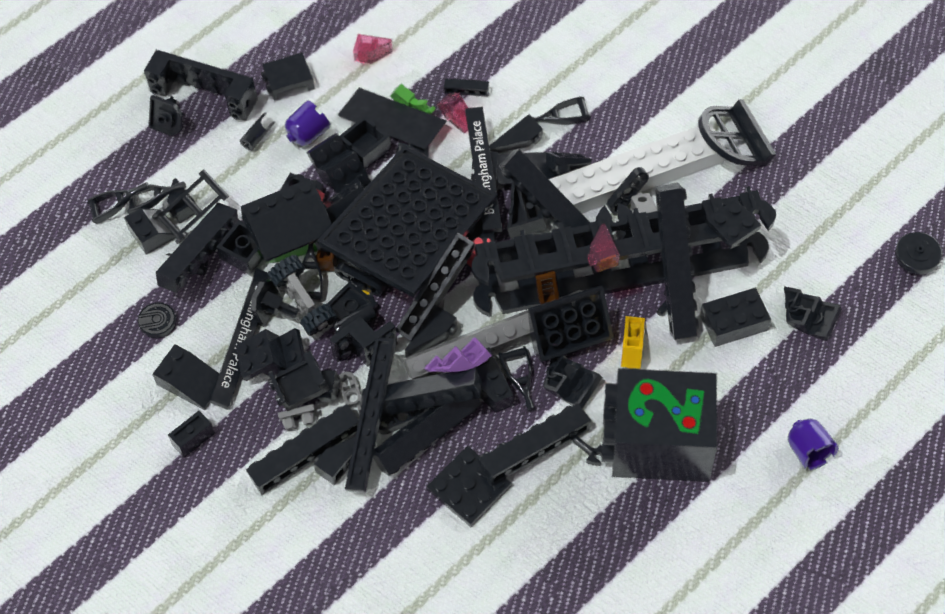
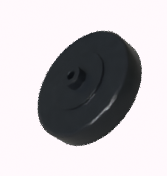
[895,232,942,275]

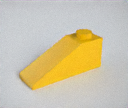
[621,316,645,369]

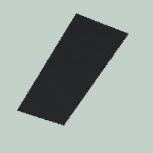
[337,87,447,150]

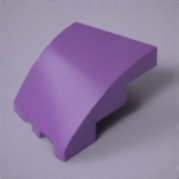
[424,337,492,372]

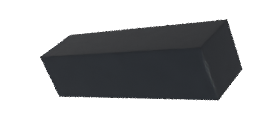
[444,78,489,97]

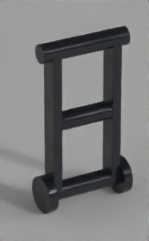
[152,169,229,244]

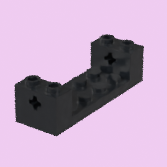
[143,49,258,121]

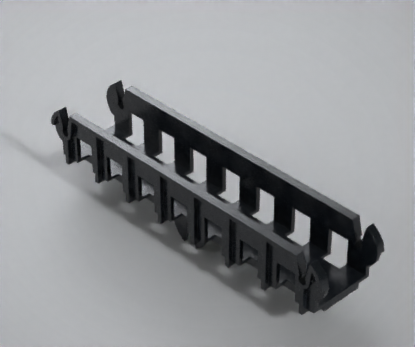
[472,186,776,317]

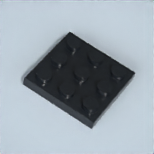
[426,446,512,527]

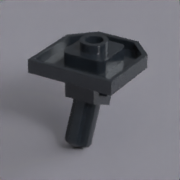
[148,95,184,136]
[251,279,299,327]

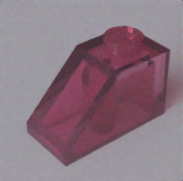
[353,34,393,64]
[437,93,468,133]
[588,224,620,272]

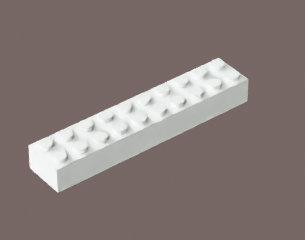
[549,122,724,213]

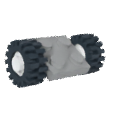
[268,255,337,336]

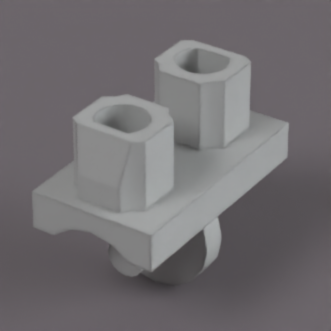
[278,403,314,430]

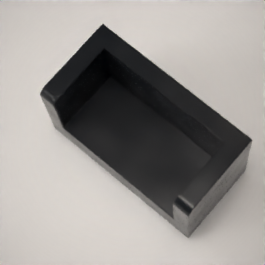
[168,410,215,458]

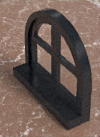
[698,99,776,166]

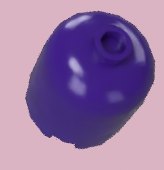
[285,100,331,146]
[788,419,839,470]

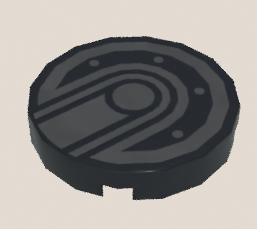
[138,302,177,338]

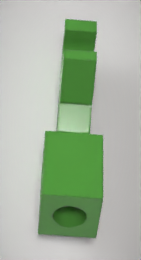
[390,83,436,114]

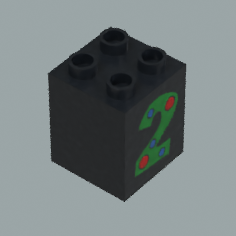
[602,368,717,482]

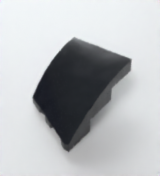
[784,286,842,341]
[543,355,603,409]

